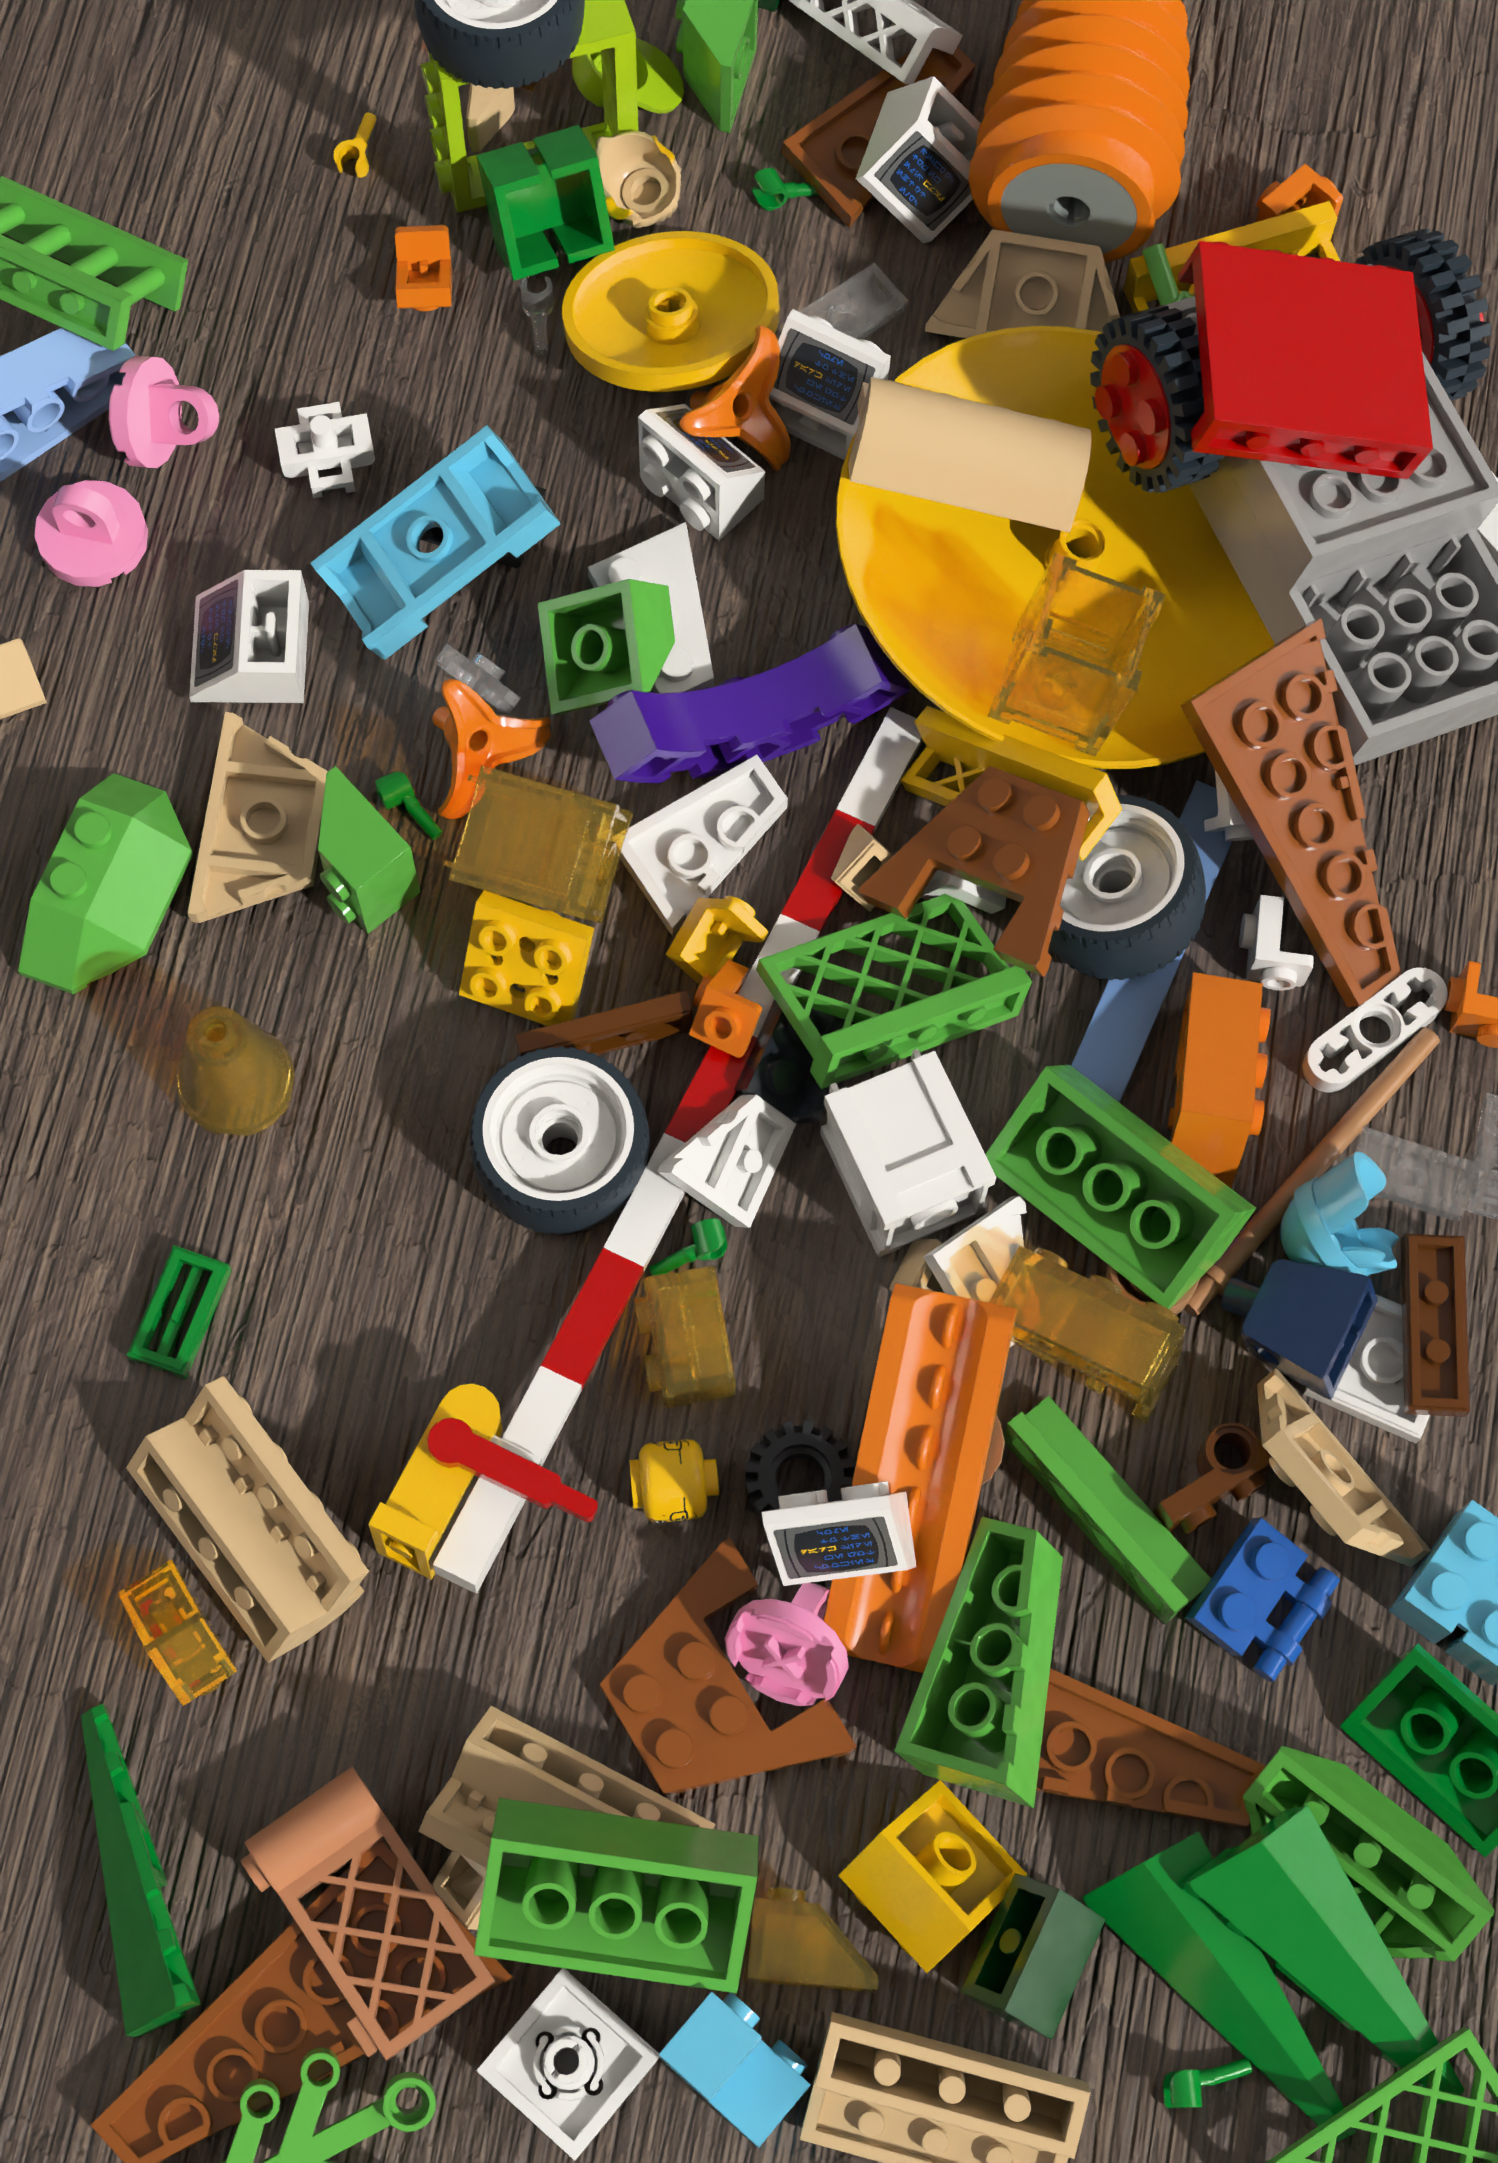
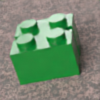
[476,125,615,281]

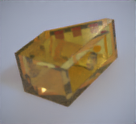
[118,1559,237,1706]
[747,1888,879,1993]

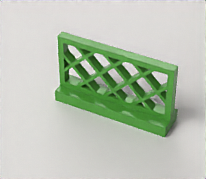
[756,894,1032,1089]
[1265,2027,1498,2163]

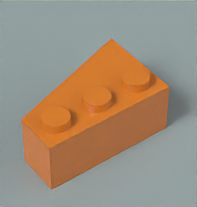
[1167,972,1271,1188]

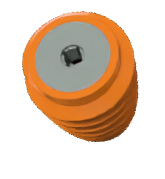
[968,0,1190,263]

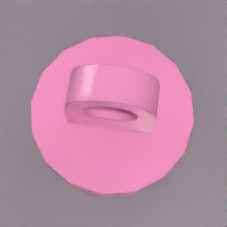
[109,355,219,468]
[34,480,148,587]
[724,1582,849,1706]

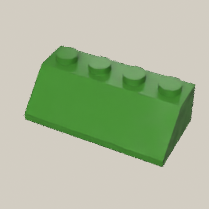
[985,1065,1256,1310]
[474,1798,759,1993]

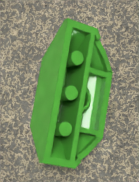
[18,773,193,994]
[1243,1746,1495,1962]

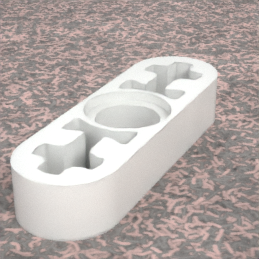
[1302,968,1448,1093]

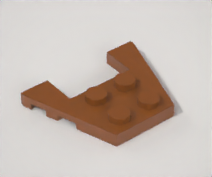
[858,766,1090,977]
[600,1538,857,1796]

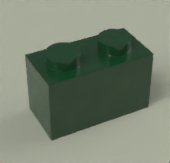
[961,1873,1106,2040]

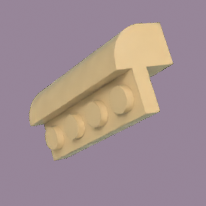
[848,377,1091,533]
[126,1376,369,1663]
[418,1706,715,1868]
[800,2012,1091,2163]

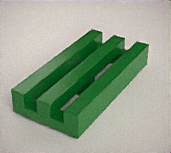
[127,1245,232,1380]

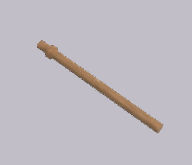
[1184,1027,1440,1317]

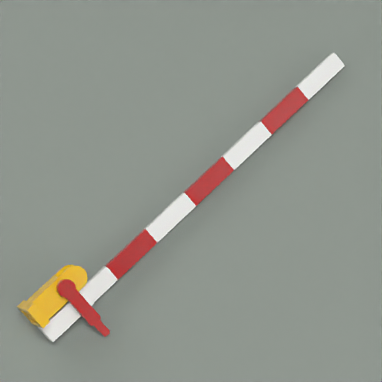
[368,707,923,1594]

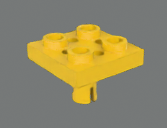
[459,890,594,1026]

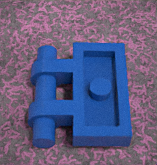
[1185,1518,1340,1682]

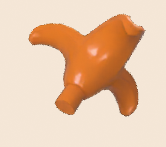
[679,325,791,472]
[432,679,551,819]

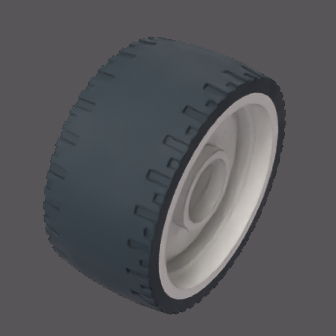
[414,0,585,89]
[1049,795,1206,980]
[470,1047,650,1235]

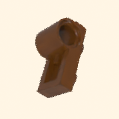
[1153,1422,1271,1534]

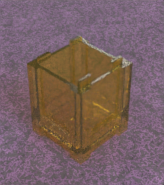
[988,552,1165,757]
[443,765,633,923]

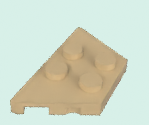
[925,229,1120,338]
[187,712,328,923]
[1257,1368,1431,1567]

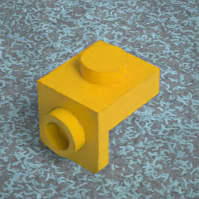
[665,896,769,985]

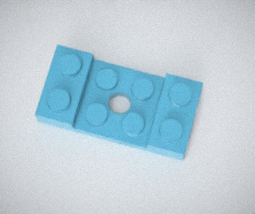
[311,425,561,660]

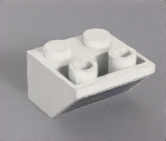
[856,76,981,244]
[769,309,891,460]
[638,404,765,541]
[189,570,309,703]
[762,1481,917,1586]

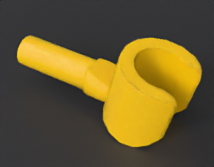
[334,113,377,178]

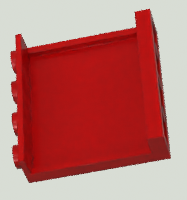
[1178,241,1433,480]

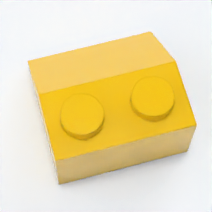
[838,1780,1028,1973]

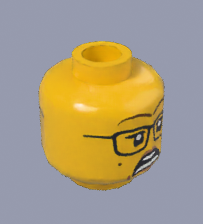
[629,1439,719,1523]

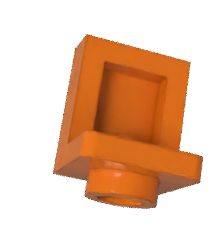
[1255,164,1343,222]
[394,225,452,311]
[689,960,762,1058]
[1443,961,1498,1048]

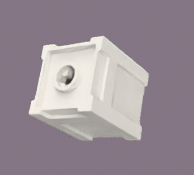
[820,1049,996,1258]

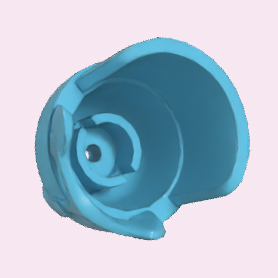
[1280,1152,1399,1276]

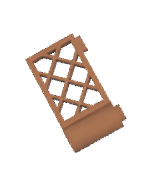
[240,1766,496,2061]

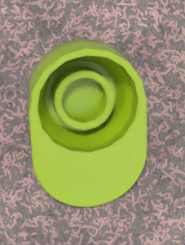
[571,37,684,113]

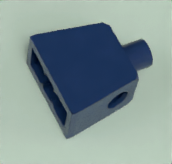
[1221,1259,1378,1400]

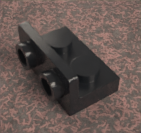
[734,999,856,1124]

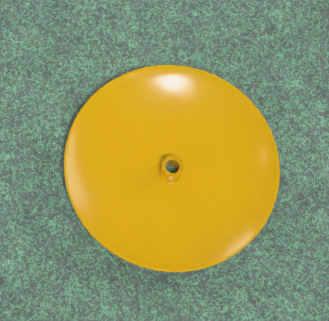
[836,326,1275,769]

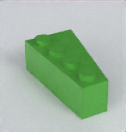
[894,1517,1063,1808]

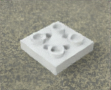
[477,1968,660,2160]

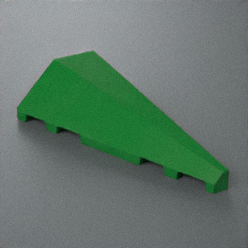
[81,1704,200,2038]
[1182,1805,1465,2104]
[1081,1831,1357,2142]

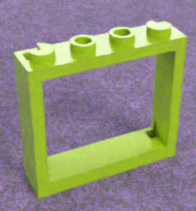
[420,0,639,213]

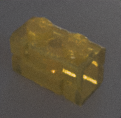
[634,1266,736,1408]

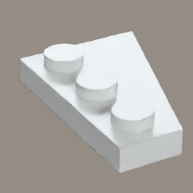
[588,522,714,693]
[612,755,788,937]

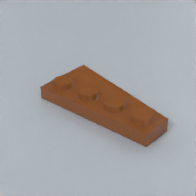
[781,46,976,228]
[1036,1668,1266,1829]

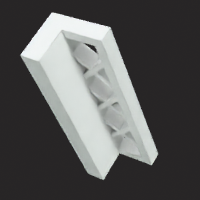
[789,0,963,85]

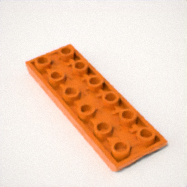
[824,1283,1017,1673]

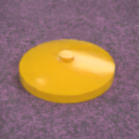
[562,231,780,392]

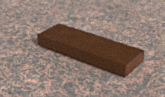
[515,990,692,1057]
[1400,1233,1470,1417]

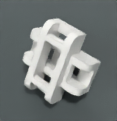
[275,402,375,499]

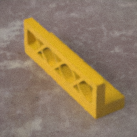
[1123,201,1340,313]
[900,706,1122,861]

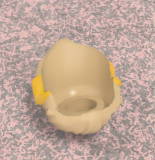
[595,130,681,228]

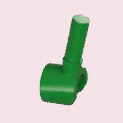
[751,167,819,211]
[375,771,443,841]
[648,1218,728,1280]
[1163,2058,1252,2108]

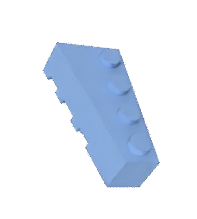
[0,328,135,482]

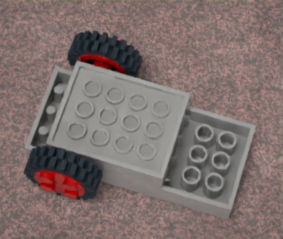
[1090,229,1498,765]

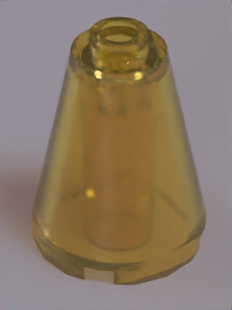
[177,1006,295,1137]

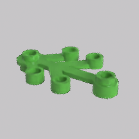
[219,2047,436,2163]

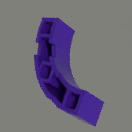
[590,624,912,783]

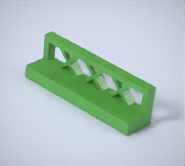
[1003,1396,1211,1625]

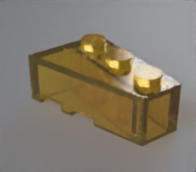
[989,1245,1186,1423]

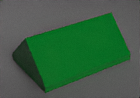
[1339,1643,1498,1858]

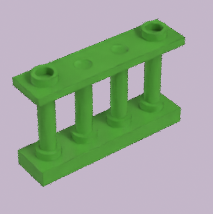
[0,176,188,351]

